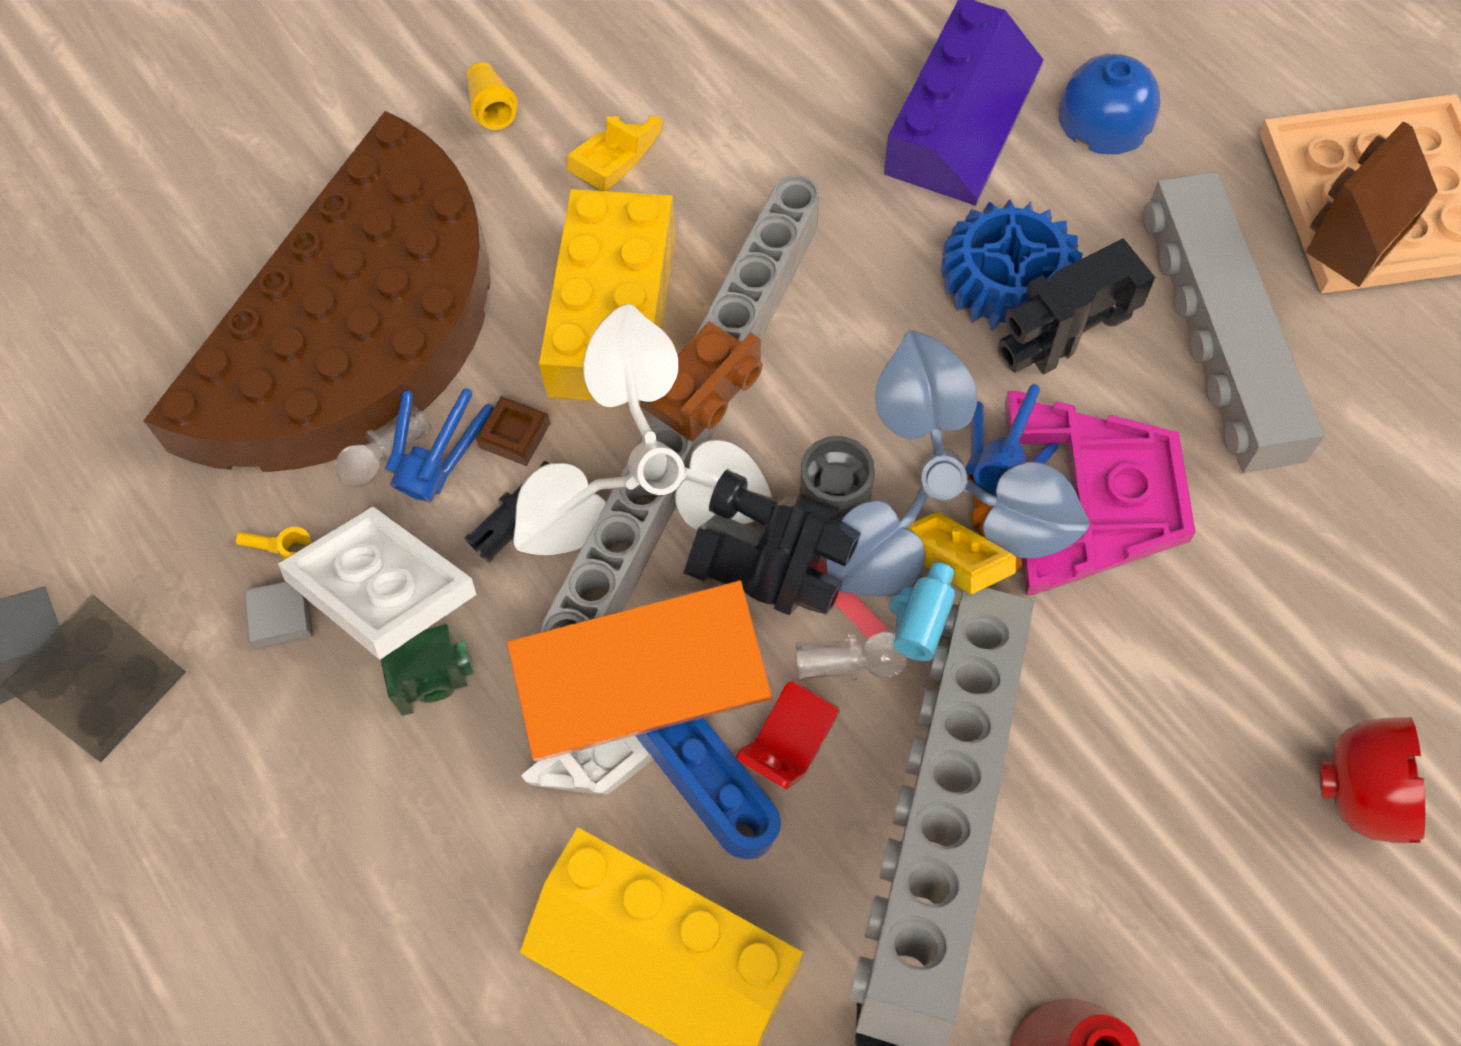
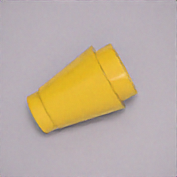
[466,62,518,130]

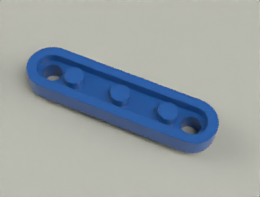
[636,718,781,859]

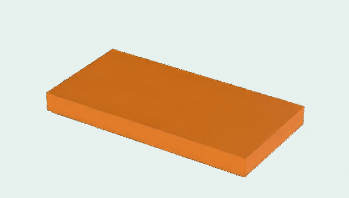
[507,580,772,762]

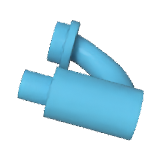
[889,562,956,661]

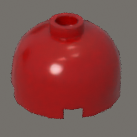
[1319,717,1426,843]

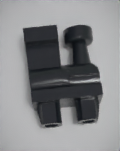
[997,238,1155,375]
[683,469,861,616]

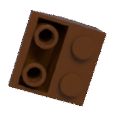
[1306,121,1438,287]

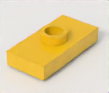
[907,511,1016,595]

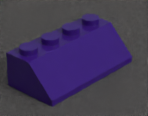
[884,0,1044,206]

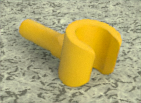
[236,527,312,561]

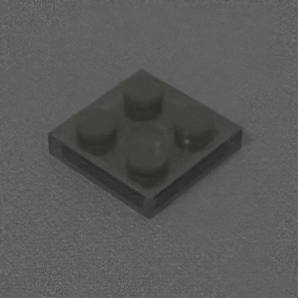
[3,594,186,763]

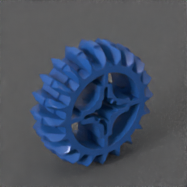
[940,199,1083,330]

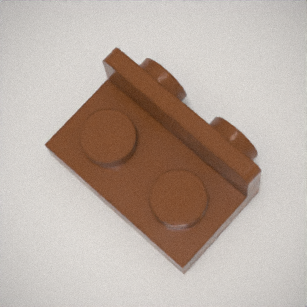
[640,321,763,442]

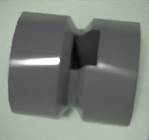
[800,436,875,521]

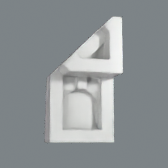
[521,736,654,796]

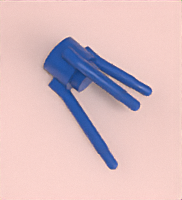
[965,384,1059,496]
[384,388,494,502]

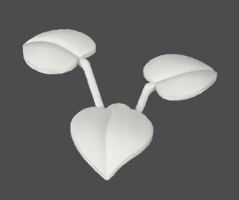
[513,304,772,555]

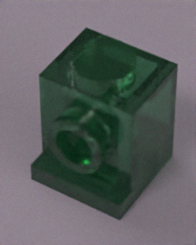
[380,623,475,716]

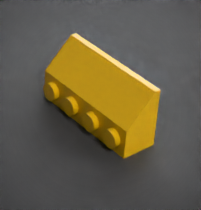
[520,827,803,1046]

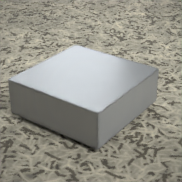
[245,581,313,649]

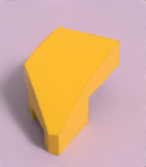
[567,116,663,191]

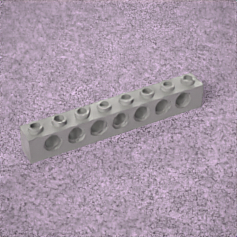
[849,587,1035,1046]

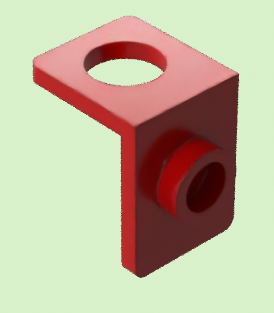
[735,681,840,789]

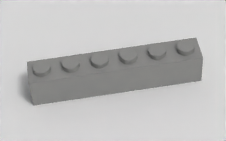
[1144,171,1324,473]

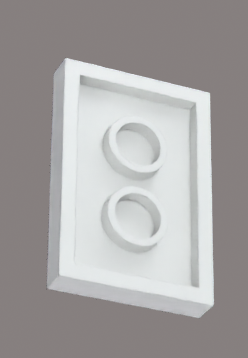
[278,507,476,660]

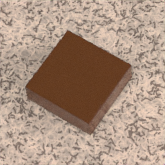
[476,396,551,466]

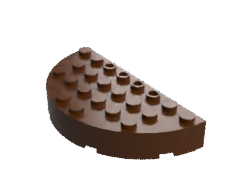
[143,111,490,472]

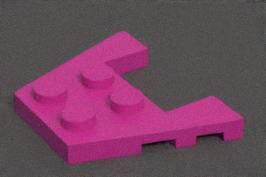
[1005,391,1196,595]

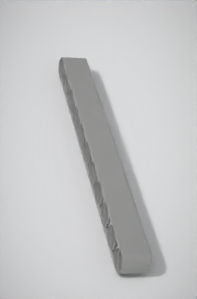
[539,175,819,633]

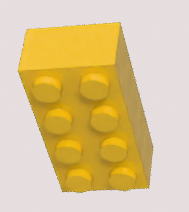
[539,189,676,404]

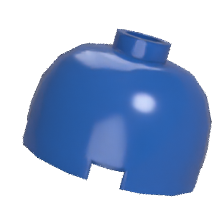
[1059,54,1160,154]

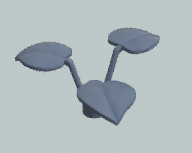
[826,330,1090,597]

